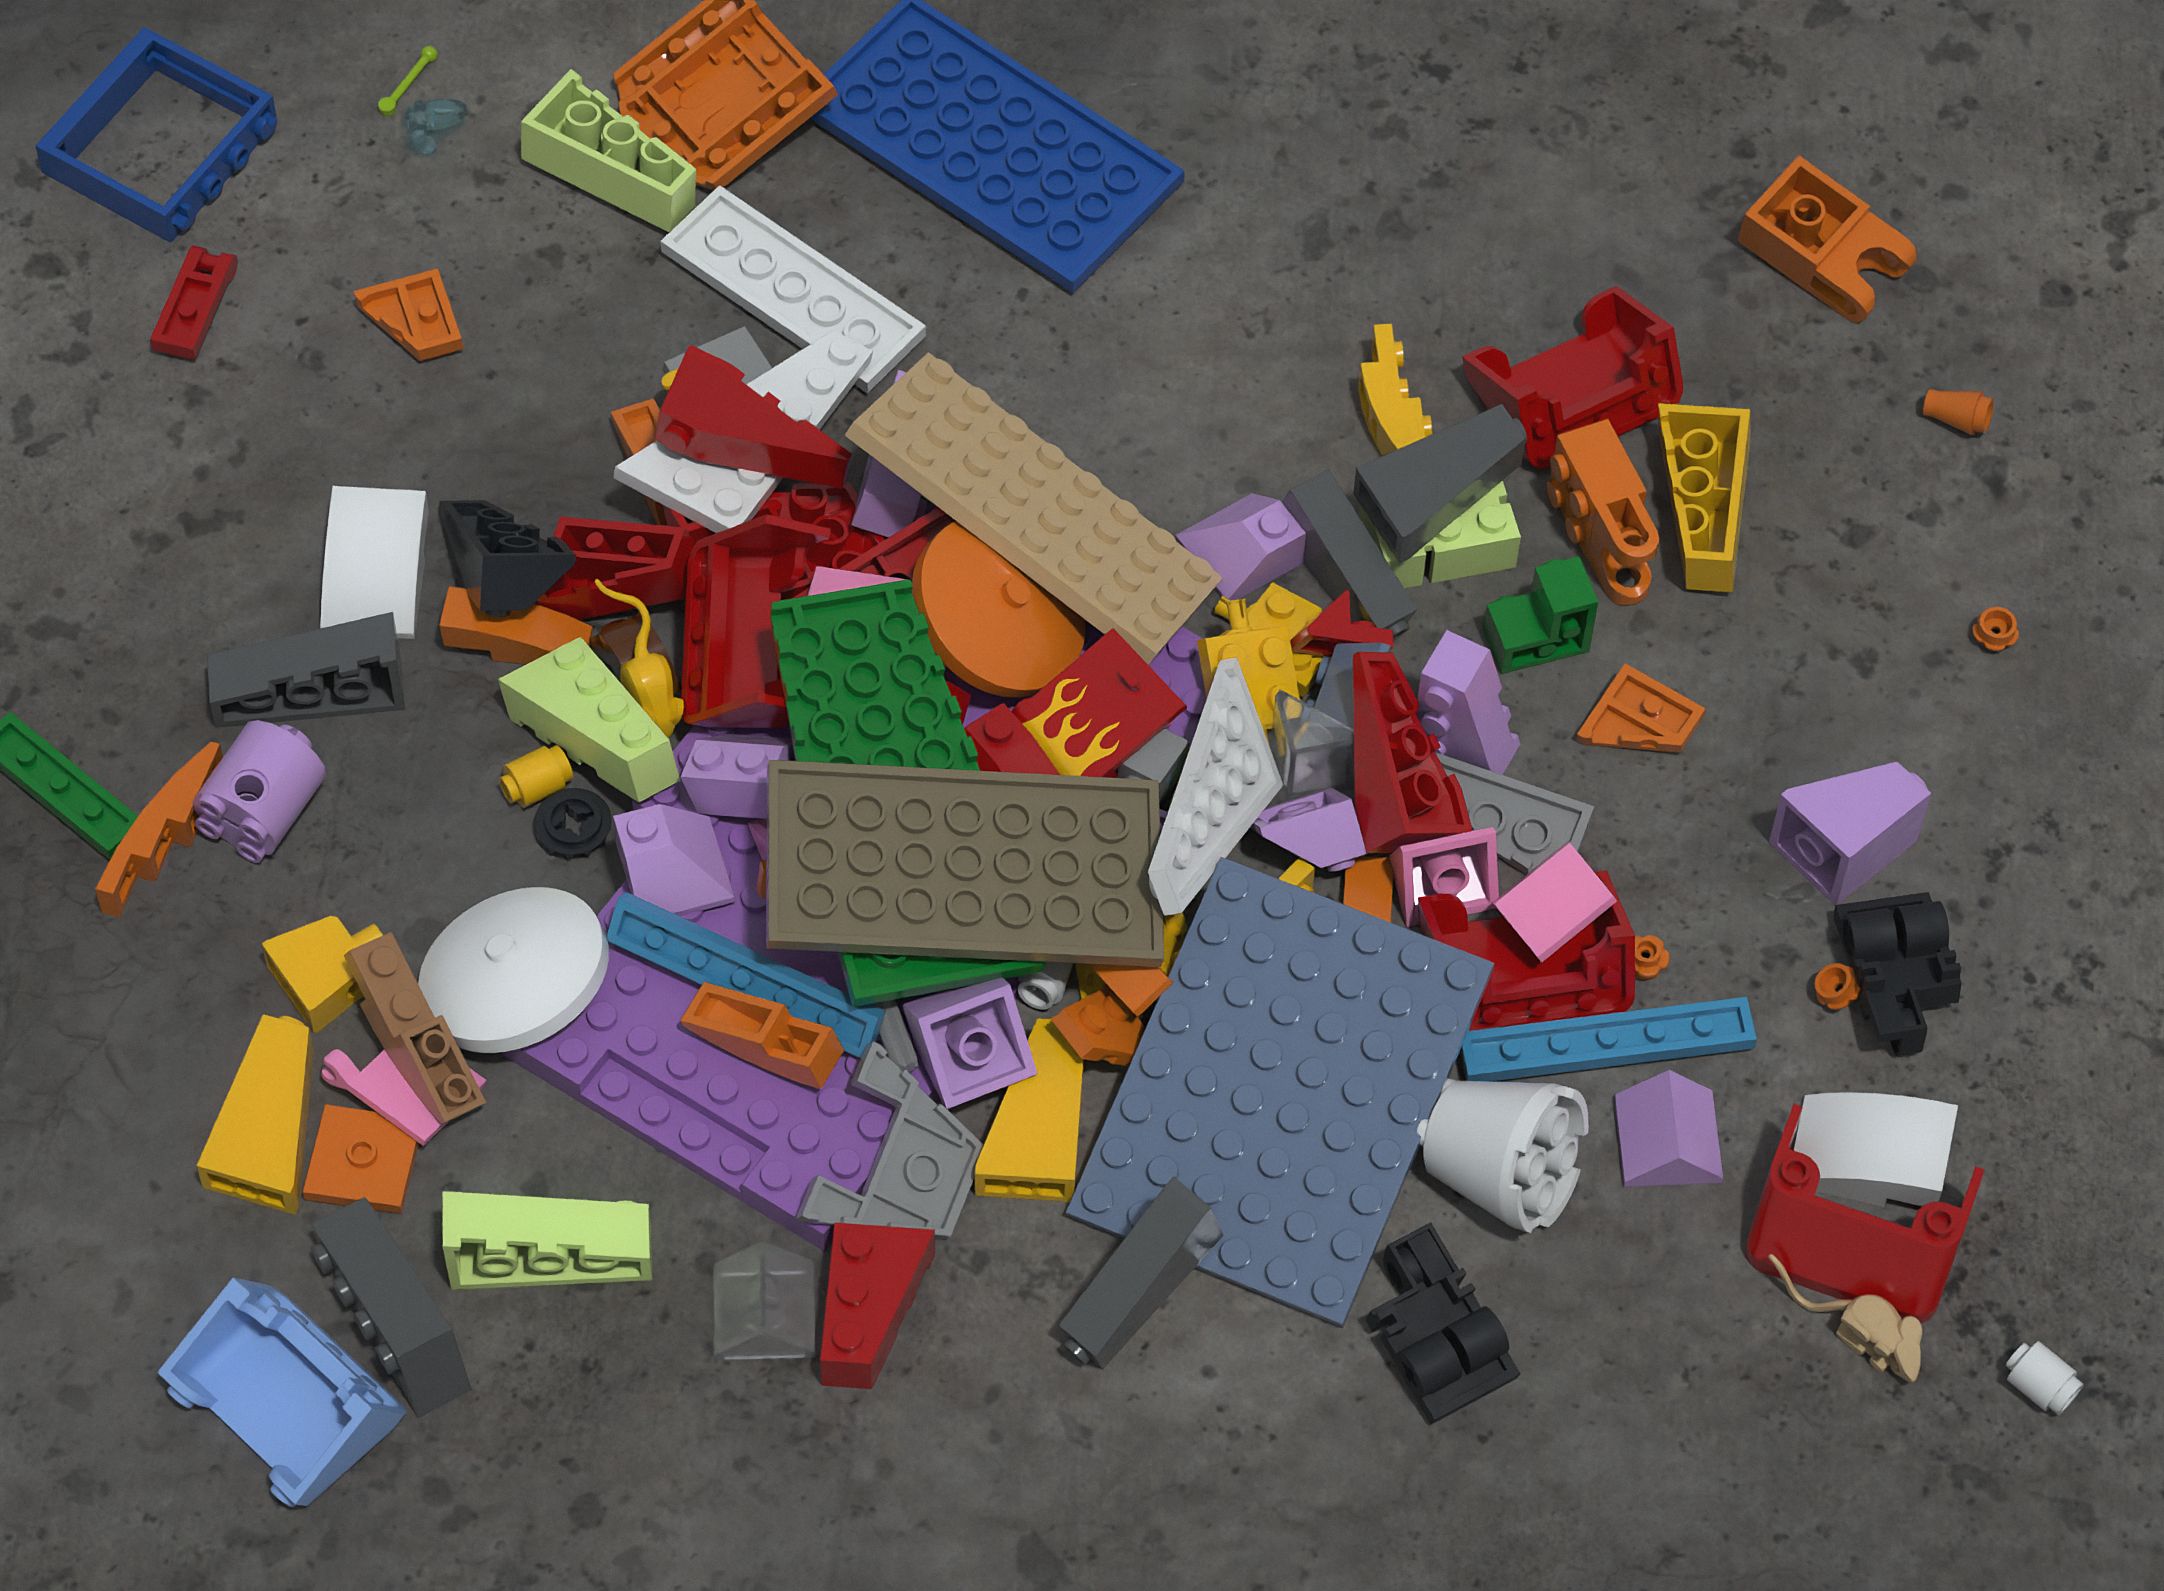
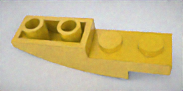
[1358,324,1432,456]

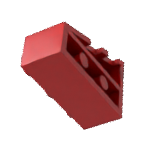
[535,516,696,620]
[820,1222,935,1389]

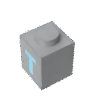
[1118,728,1189,807]

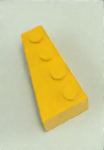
[1658,403,1751,593]

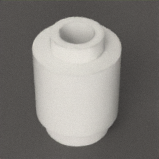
[2005,1341,2084,1415]

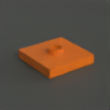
[303,1104,419,1214]

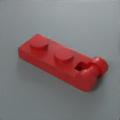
[150,245,238,360]

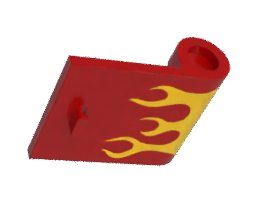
[1011,628,1187,778]

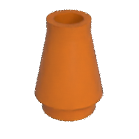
[1923,389,1994,436]

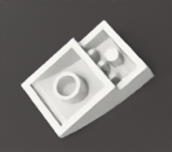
[320,486,429,639]
[1794,1092,1958,1207]

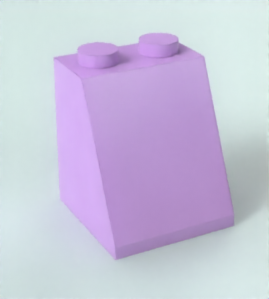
[1769,762,1931,905]

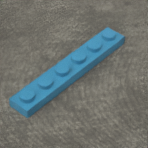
[606,892,886,1058]
[1460,997,1757,1082]

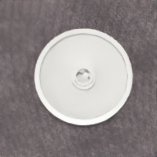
[418,887,609,1053]

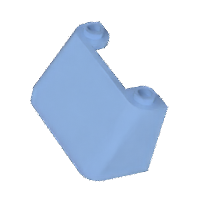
[157,1277,407,1507]

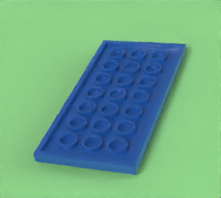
[809,0,1185,293]

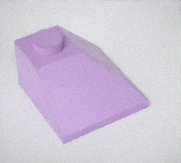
[1175,493,1306,601]
[1250,788,1367,872]
[613,804,735,916]

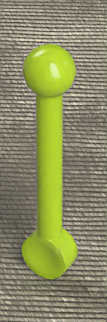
[378,46,438,116]

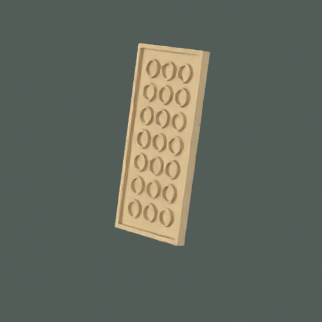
[845,352,1223,665]

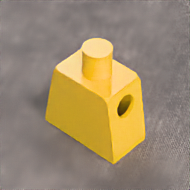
[261,916,383,1034]

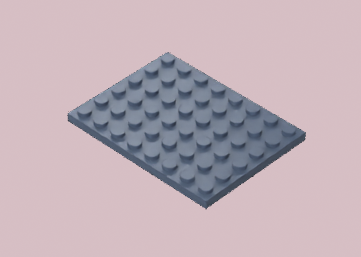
[1066,857,1495,1328]

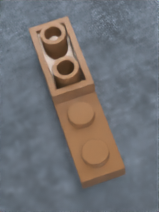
[344,932,487,1124]

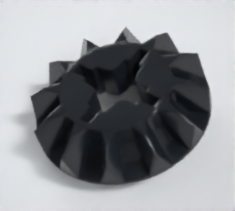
[535,788,612,860]

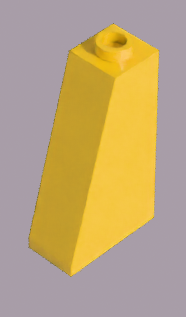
[196,1014,314,1215]
[975,1016,1084,1202]

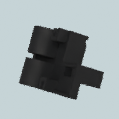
[1833,892,1962,1056]
[1366,1222,1521,1425]

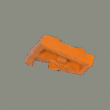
[354,268,464,361]
[1577,663,1706,753]
[1051,986,1146,1066]

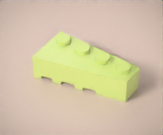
[521,69,696,233]
[498,637,681,802]
[443,1191,652,1290]

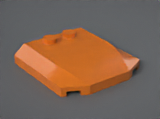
[613,0,839,191]

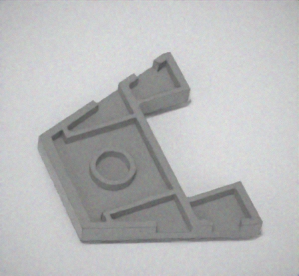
[796,1041,984,1239]

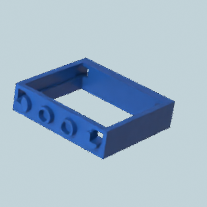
[35,27,278,243]

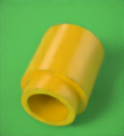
[499,745,574,808]

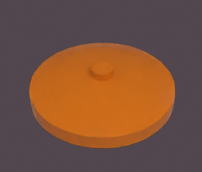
[912,521,1086,698]

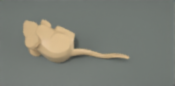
[1768,1254,1922,1382]

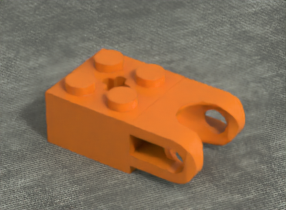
[1737,155,1917,323]
[1546,419,1659,605]

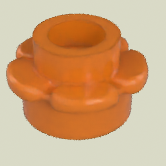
[1972,607,2019,651]
[1635,935,1670,980]
[1815,963,1861,1010]

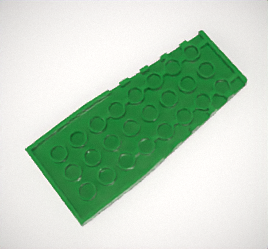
[769,580,1046,1007]

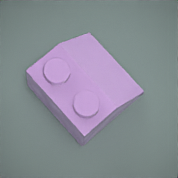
[680,734,796,819]
[902,977,1038,1109]

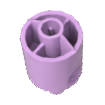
[193,720,327,863]

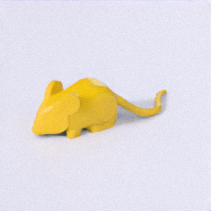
[595,579,684,739]

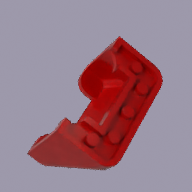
[1462,286,1683,469]
[1418,870,1635,1031]

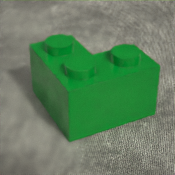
[1483,556,1599,675]

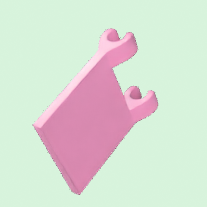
[321,1029,487,1146]

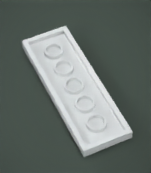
[660,185,926,393]

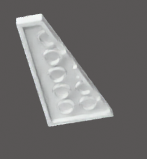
[613,330,873,533]
[1148,657,1283,916]

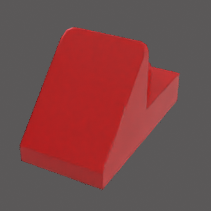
[1290,590,1394,657]

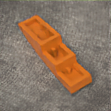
[95,742,223,918]

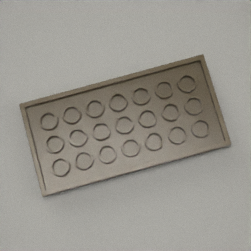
[766,760,1164,967]

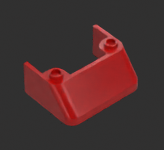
[681,514,831,728]
[1745,1104,1985,1323]

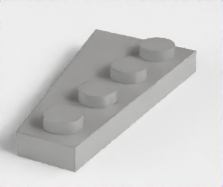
[1436,752,1594,874]

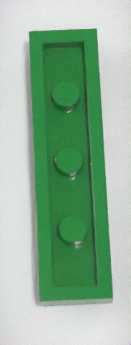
[0,712,138,860]

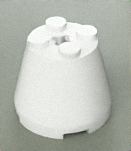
[1417,1078,1589,1233]

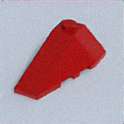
[655,345,852,489]
[1353,651,1473,853]

